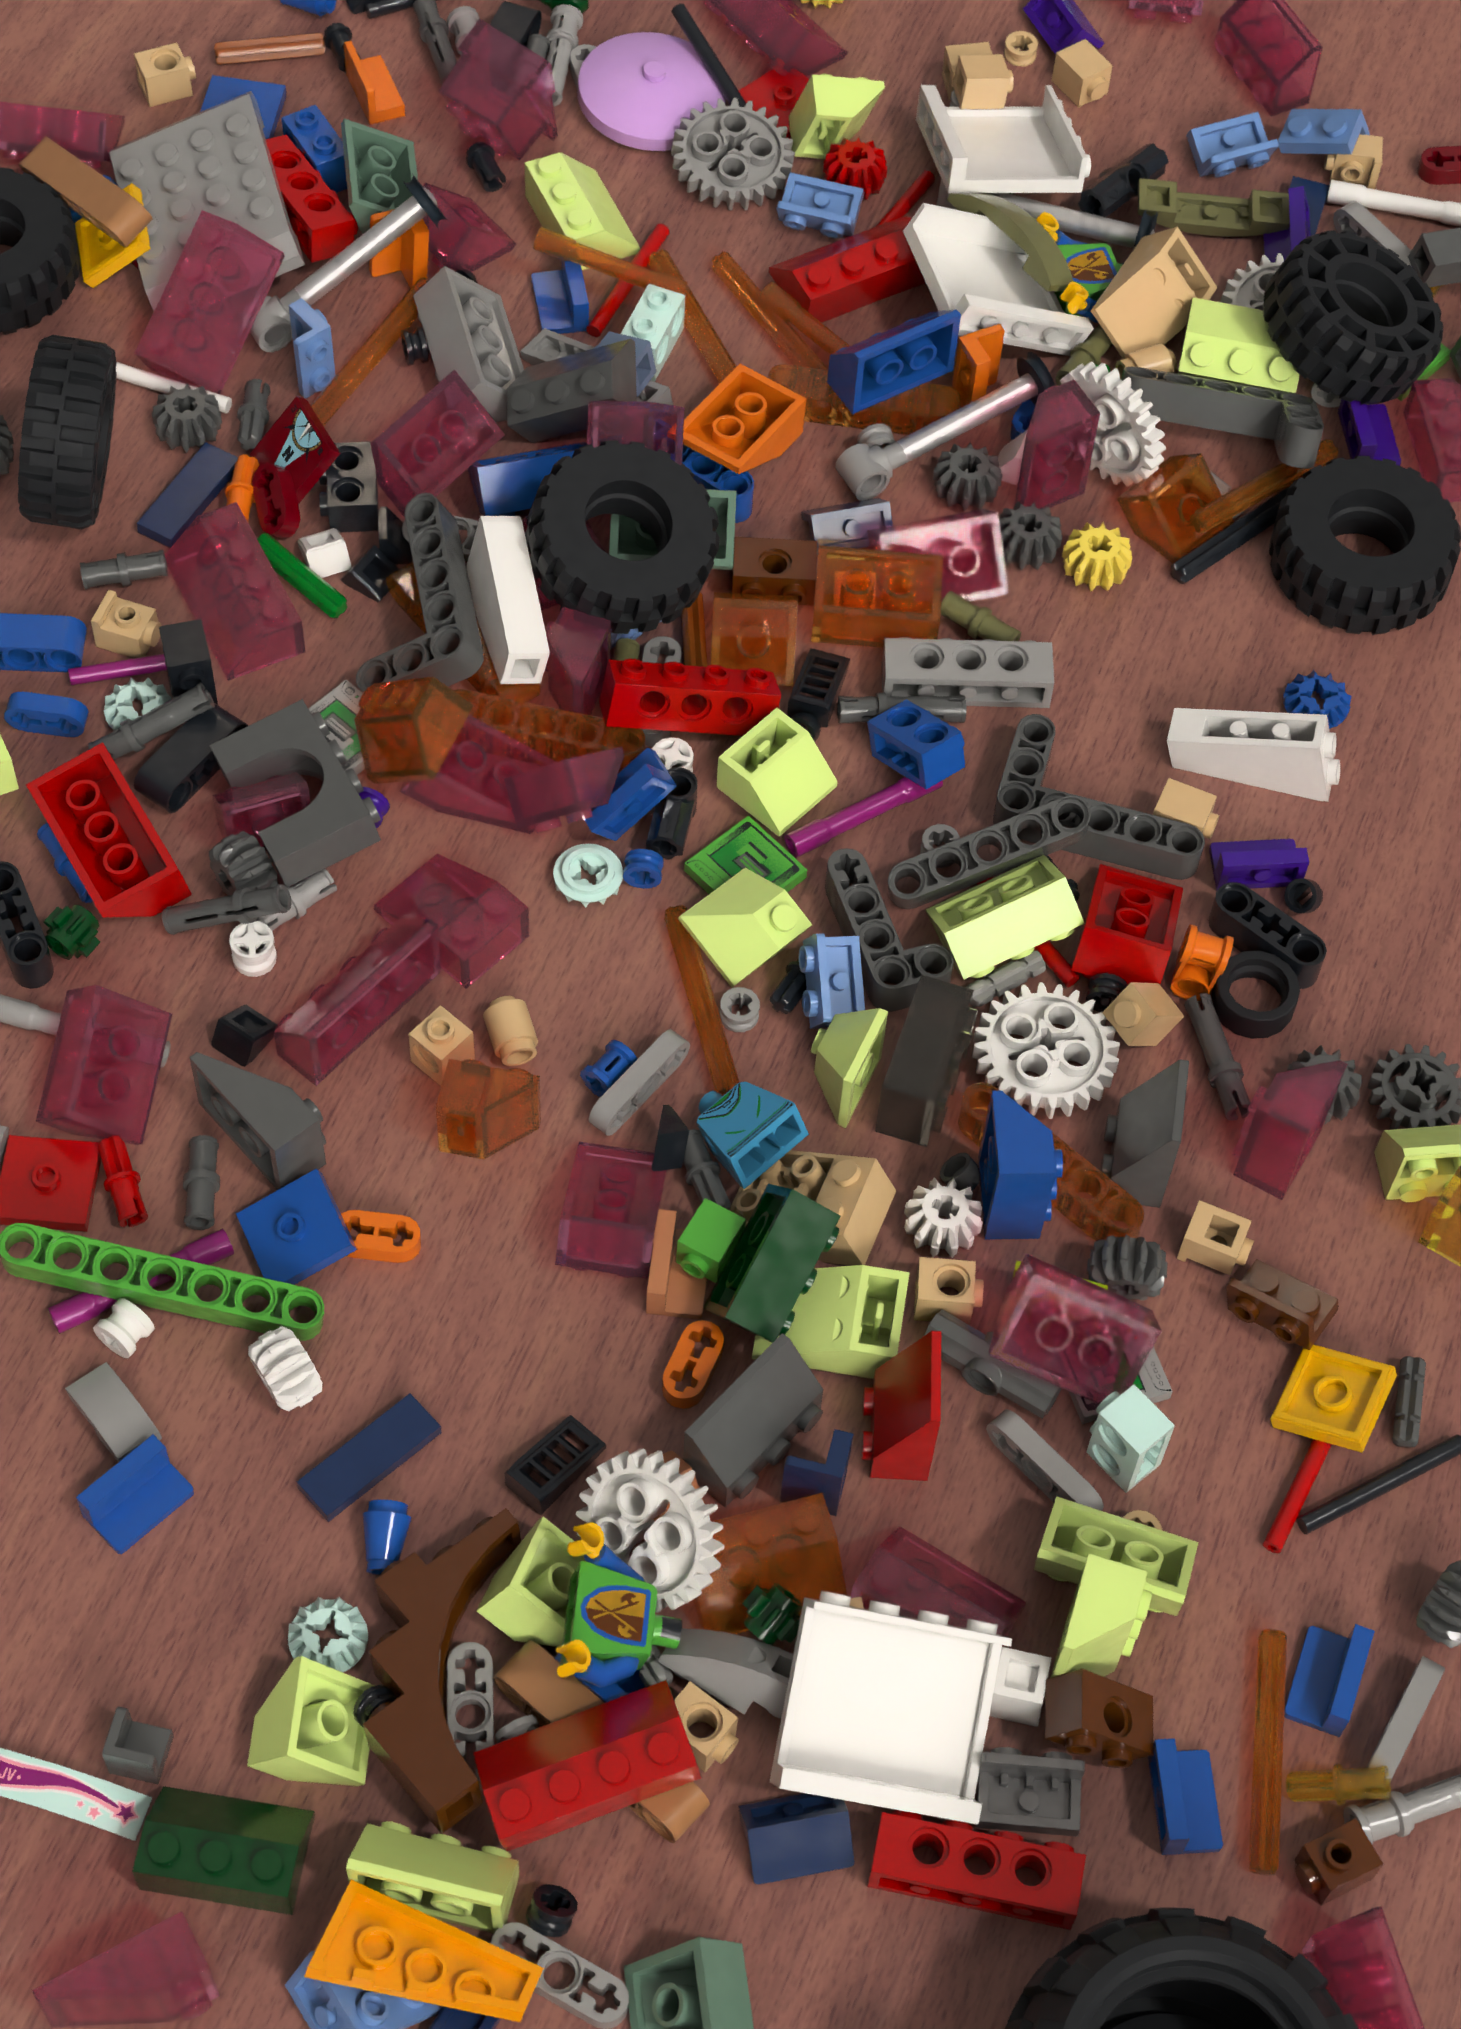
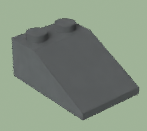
[189,1052,326,1190]
[1099,1059,1189,1208]

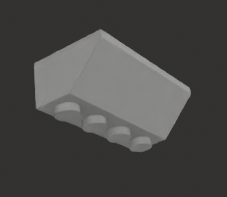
[413,266,524,426]

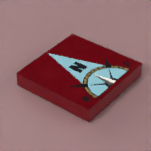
[249,396,340,505]

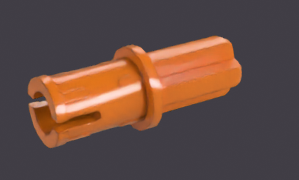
[221,454,259,532]

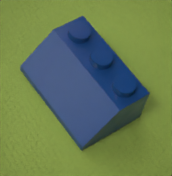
[827,309,961,414]
[467,442,597,516]
[978,1091,1063,1240]

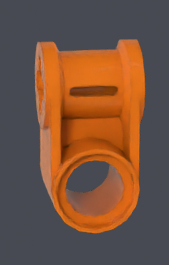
[1170,924,1234,1001]

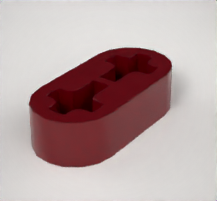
[1417,146,1461,185]
[252,462,300,539]

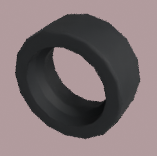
[1211,951,1300,1039]

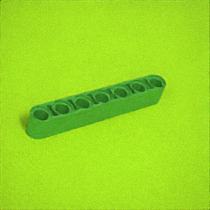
[0,1223,324,1341]

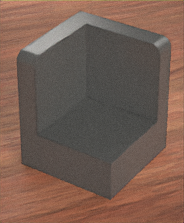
[102,1706,174,1785]

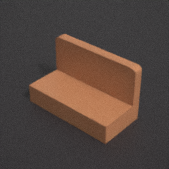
[646,1209,707,1319]

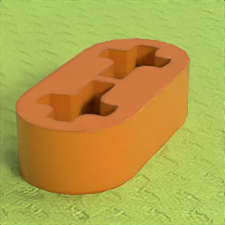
[341,1210,421,1263]
[662,1320,724,1409]

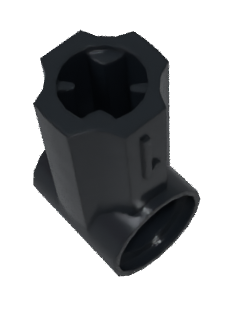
[646,767,698,860]

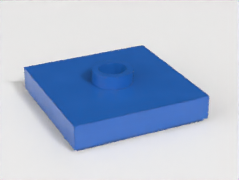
[200,75,287,139]
[236,1168,357,1285]

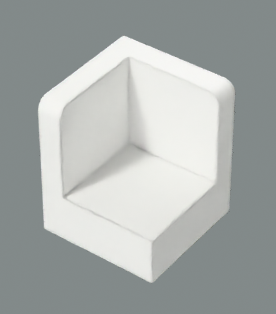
[989,1647,1051,1727]

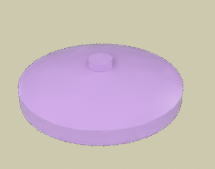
[577,32,726,151]

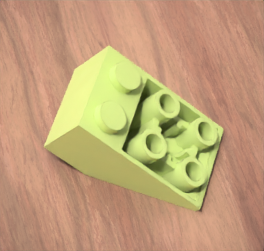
[752,1265,910,1379]

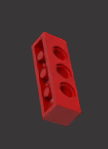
[266,135,358,263]
[599,658,782,736]
[867,1810,1086,1930]

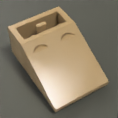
[1091,226,1218,358]
[730,1150,896,1266]

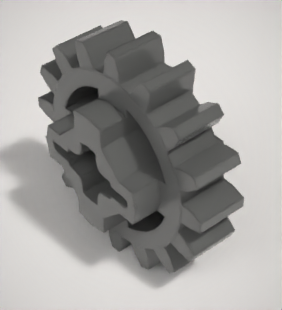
[1367,1044,1461,1130]

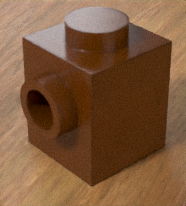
[1294,1818,1383,1906]

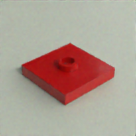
[738,61,809,138]
[0,1135,101,1232]

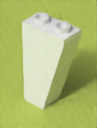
[466,516,550,684]
[1167,708,1340,801]

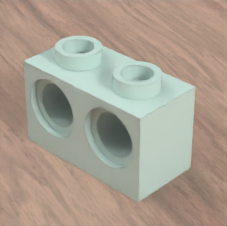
[621,284,685,382]
[1086,1384,1175,1493]

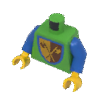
[1036,212,1125,323]
[555,1522,682,1688]

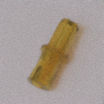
[1286,1764,1391,1806]

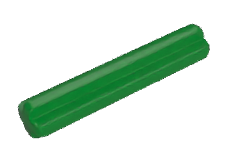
[252,533,348,618]

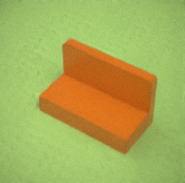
[344,40,405,125]
[369,209,429,292]
[951,324,1005,407]

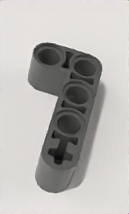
[825,848,954,1012]

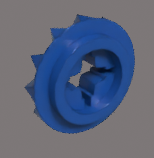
[1283,670,1351,729]

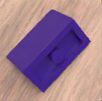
[1023,0,1105,55]
[1264,186,1311,263]
[1338,399,1401,466]
[1209,839,1309,890]

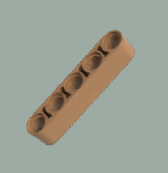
[18,136,153,248]
[493,1640,710,1843]

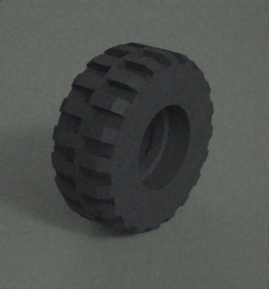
[0,167,80,335]
[1263,230,1443,404]
[18,335,116,529]
[525,440,720,634]
[1269,456,1461,635]

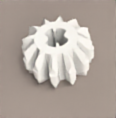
[904,1177,983,1258]
[248,1326,322,1412]

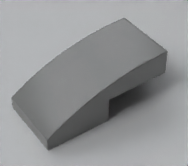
[65,1362,162,1462]

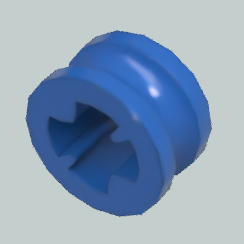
[623,849,664,889]

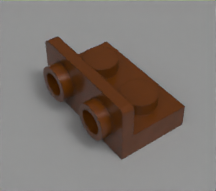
[1227,1259,1338,1350]

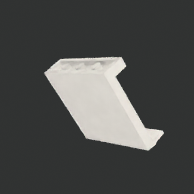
[916,85,1091,193]
[903,203,1093,356]
[769,1591,1012,1825]

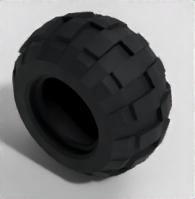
[1005,1907,1358,2029]

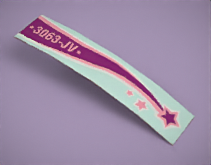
[0,1748,153,1841]

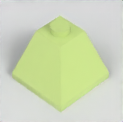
[678,868,812,988]
[811,1008,888,1128]
[477,1517,586,1647]
[247,1656,375,1786]

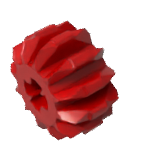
[823,136,888,200]

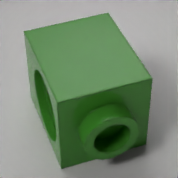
[676,1198,746,1283]

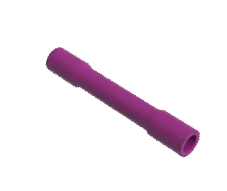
[784,777,943,858]
[48,1229,234,1334]

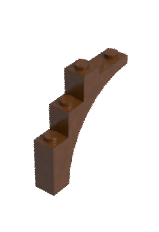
[363,1508,521,1834]

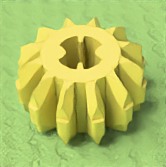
[1062,522,1133,592]

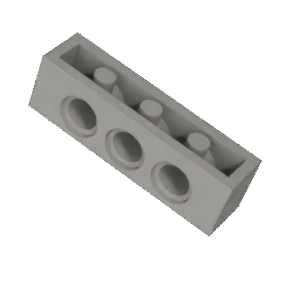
[881,637,1054,708]

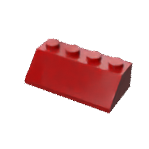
[769,217,926,329]
[26,742,192,918]
[473,1680,702,1851]

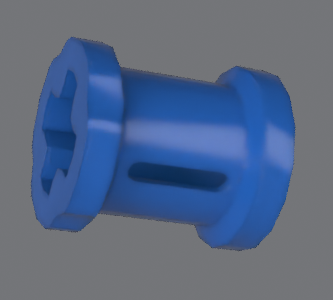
[580,1040,638,1097]

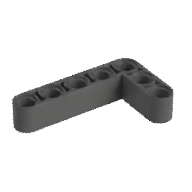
[1121,367,1324,469]
[356,493,484,712]
[993,714,1205,880]

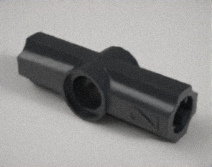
[1078,143,1169,217]

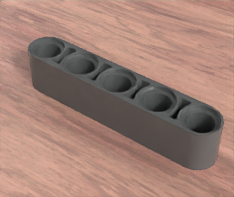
[888,795,1091,909]

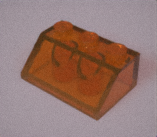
[811,545,943,648]
[354,676,474,784]
[693,1493,847,1634]

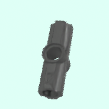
[924,1309,1065,1419]

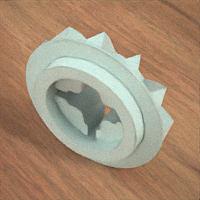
[104,677,171,730]
[553,844,623,908]
[288,1597,368,1672]

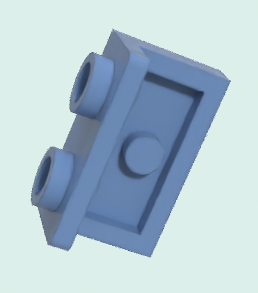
[1278,109,1370,154]
[1186,112,1279,178]
[776,172,864,239]
[289,298,336,398]
[799,933,865,1029]

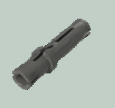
[413,0,465,92]
[88,683,215,760]
[837,692,967,723]
[162,884,291,935]
[1184,993,1254,1120]

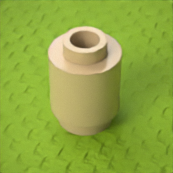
[1115,343,1177,380]
[483,996,538,1066]

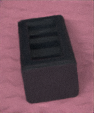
[787,648,851,728]
[505,1415,606,1515]

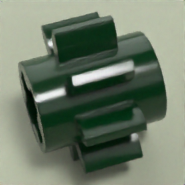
[44,905,100,960]
[742,1582,803,1646]

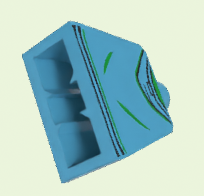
[696,1081,809,1189]

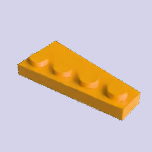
[304,1879,544,2022]

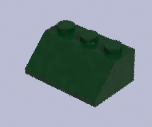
[703,1184,841,1343]
[132,1786,315,1915]

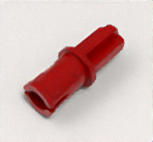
[98,1135,148,1227]

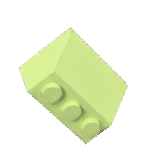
[525,152,640,270]
[1177,297,1300,394]
[926,855,1085,979]
[1034,1496,1199,1616]
[1045,1554,1152,1699]
[346,1821,519,1933]

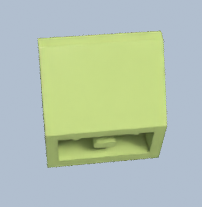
[789,74,885,159]
[716,708,838,837]
[1374,1124,1461,1202]

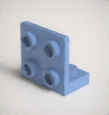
[285,1950,443,2029]

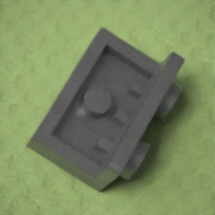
[975,1747,1085,1837]

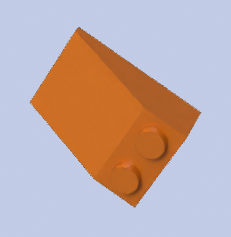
[671,363,807,474]

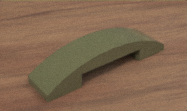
[1138,178,1290,237]
[947,193,1074,292]

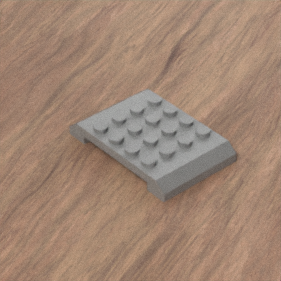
[109,91,305,324]

